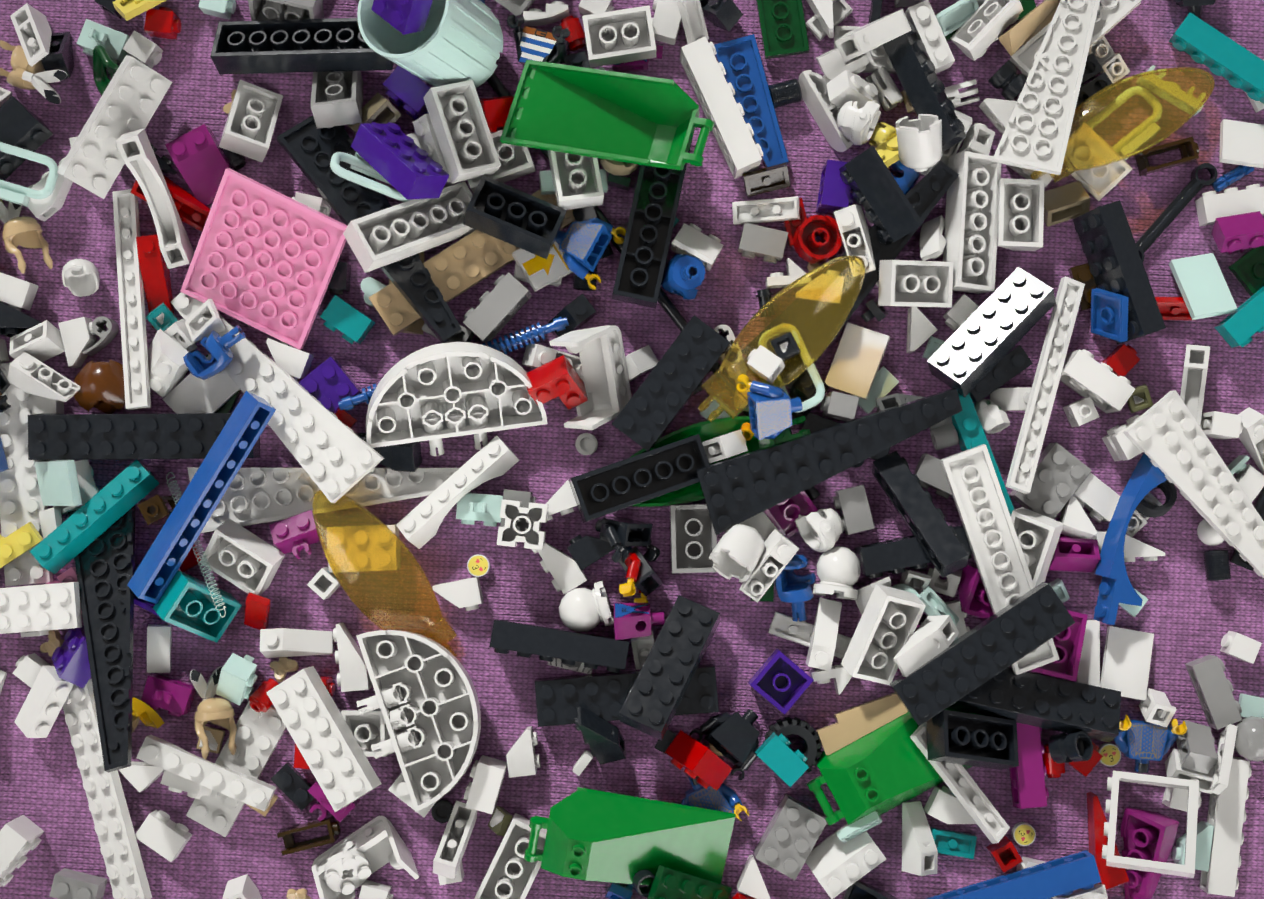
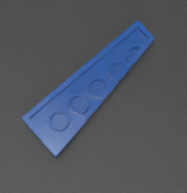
[714,34,789,168]

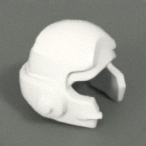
[837,100,881,146]
[795,508,843,552]

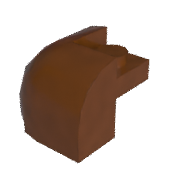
[74,359,125,414]

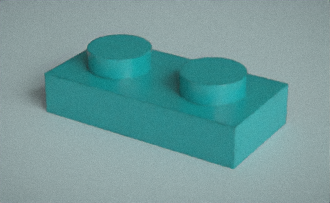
[931,827,977,859]

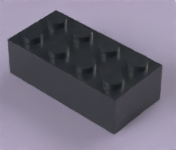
[463,175,567,259]
[927,710,1019,770]

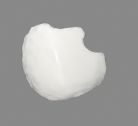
[62,259,100,297]

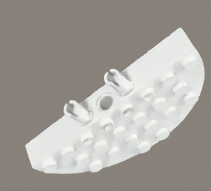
[366,342,548,456]
[356,630,481,812]

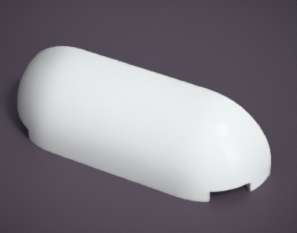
[798,70,853,152]

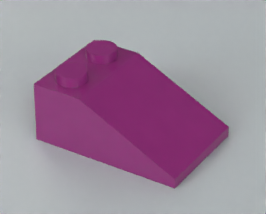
[165,124,232,206]
[763,491,818,538]
[1029,610,1088,682]

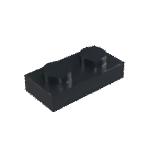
[271,762,314,811]

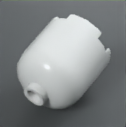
[895,114,942,172]
[709,524,765,583]

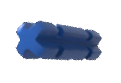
[1211,165,1254,192]

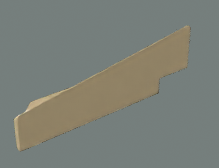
[998,0,1060,56]
[816,692,908,755]

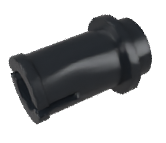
[220,148,246,170]
[755,288,775,317]

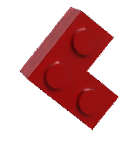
[479,96,514,132]
[526,355,588,410]
[665,730,732,791]

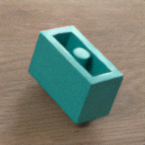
[320,295,375,345]
[755,732,809,787]

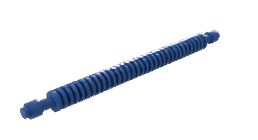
[338,317,569,411]

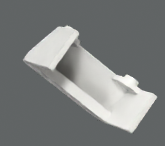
[549,325,632,430]
[312,816,419,899]

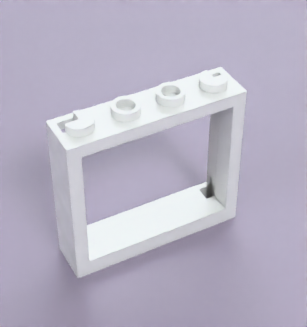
[1102,771,1199,878]

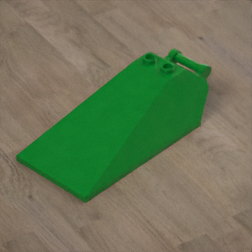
[500,59,714,170]
[807,707,985,825]
[524,787,735,885]

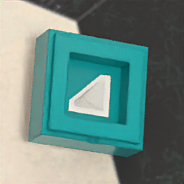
[146,302,178,331]

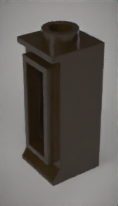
[1134,136,1199,176]
[138,494,178,525]
[277,816,341,856]

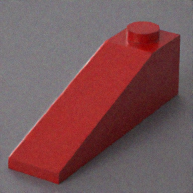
[130,175,211,232]
[136,234,174,329]
[1087,791,1129,890]

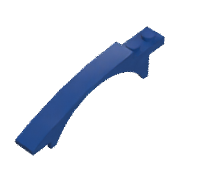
[1093,453,1167,625]

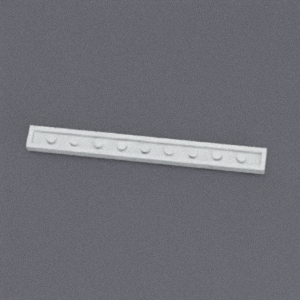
[112,189,151,410]
[1005,276,1085,494]

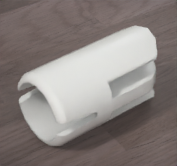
[866,66,904,111]
[945,79,980,108]

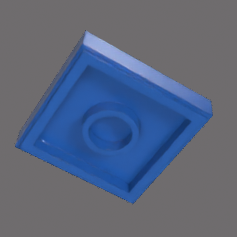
[1091,288,1129,342]

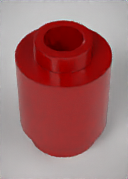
[559,15,586,51]
[249,679,279,712]
[1042,744,1066,778]

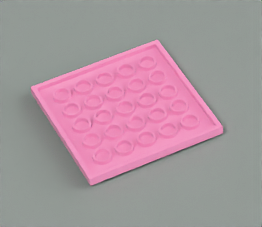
[180,168,347,350]

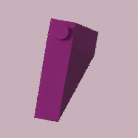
[958,565,994,618]
[1120,807,1179,899]

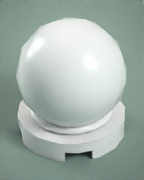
[813,546,861,600]
[559,581,614,632]

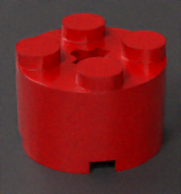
[793,215,842,264]

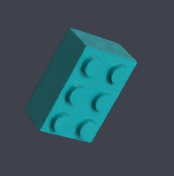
[153,570,242,643]

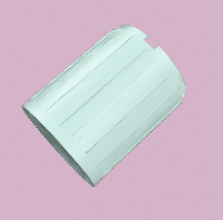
[357,0,503,88]

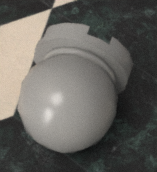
[1234,716,1264,763]

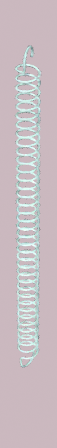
[166,472,226,618]

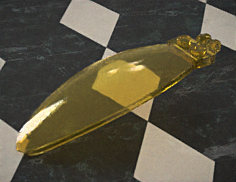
[1030,67,1215,183]
[698,256,865,422]
[312,490,457,657]

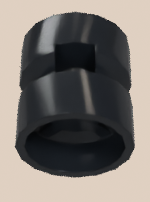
[988,60,1027,101]
[1048,731,1093,763]

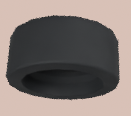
[1136,480,1177,518]

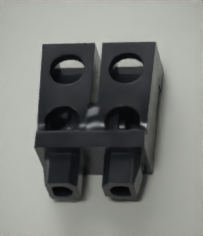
[1074,53,1116,115]

